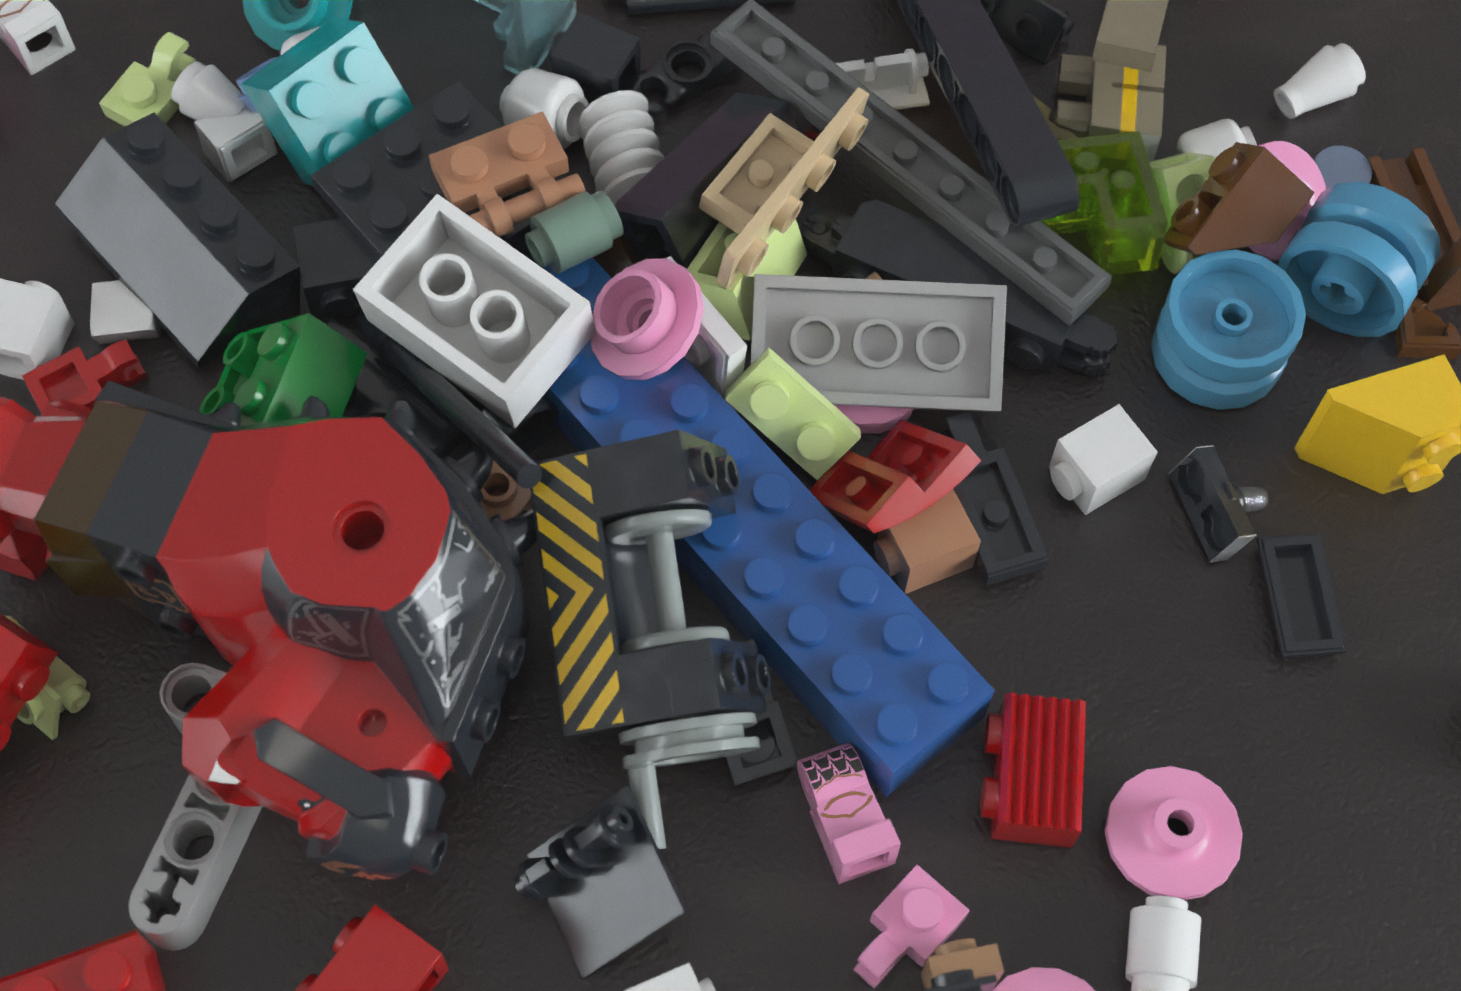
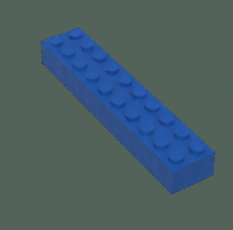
[543,258,995,798]

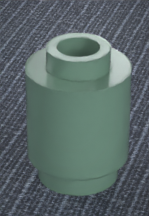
[525,190,623,274]

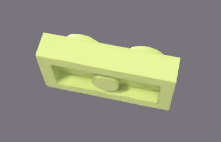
[725,347,861,480]

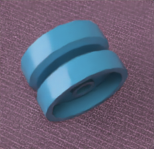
[1277,181,1441,337]
[1151,249,1306,410]

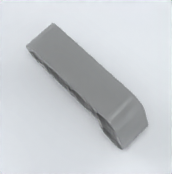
[128,663,262,951]

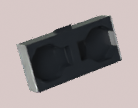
[1169,445,1268,563]

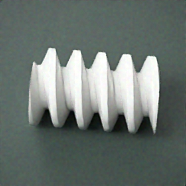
[578,90,664,205]

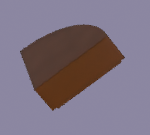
[1393,298,1461,359]

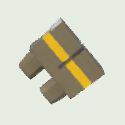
[1052,45,1166,168]

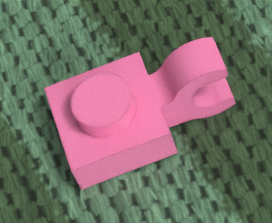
[854,865,970,989]

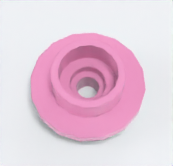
[591,258,704,380]
[1105,766,1243,900]

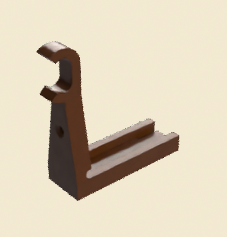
[1368,147,1461,310]

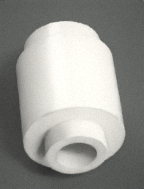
[1125,896,1201,991]

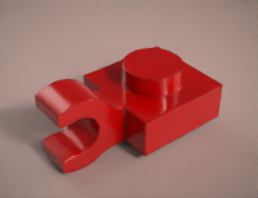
[22,339,148,414]

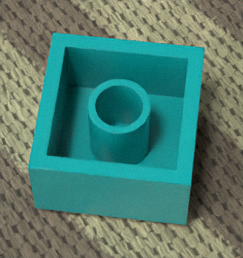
[240,17,415,186]

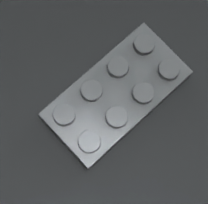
[751,274,1007,413]

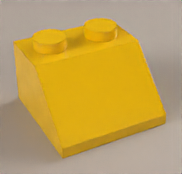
[1294,354,1461,494]

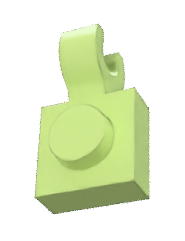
[99,32,196,126]

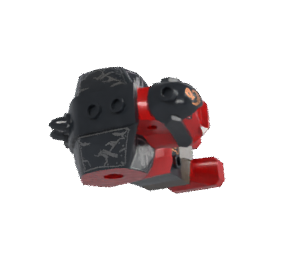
[0,381,537,880]

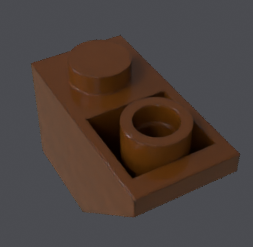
[1161,142,1315,254]

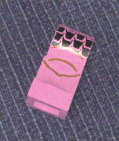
[797,743,901,884]

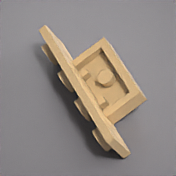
[699,87,869,289]

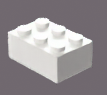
[353,194,596,428]

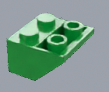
[199,313,368,426]

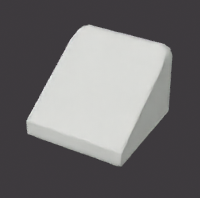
[194,113,278,182]
[90,280,161,344]

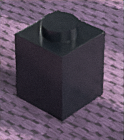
[548,12,641,104]

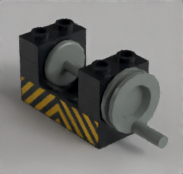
[530,429,771,849]

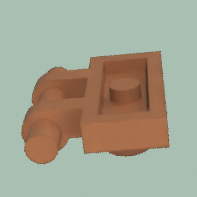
[429,111,585,237]

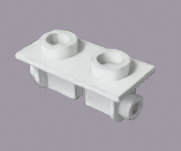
[836,48,930,110]

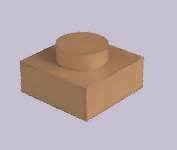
[921,939,1004,990]

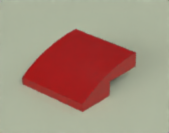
[809,419,981,533]

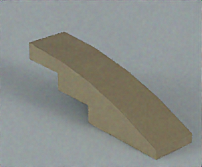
[1092,0,1168,72]

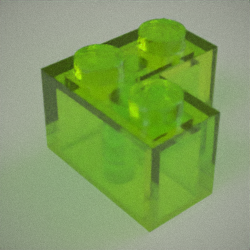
[1041,131,1168,275]

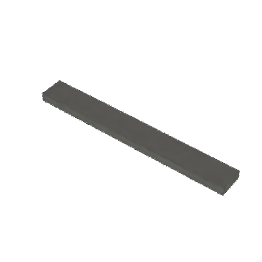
[710,0,1112,326]

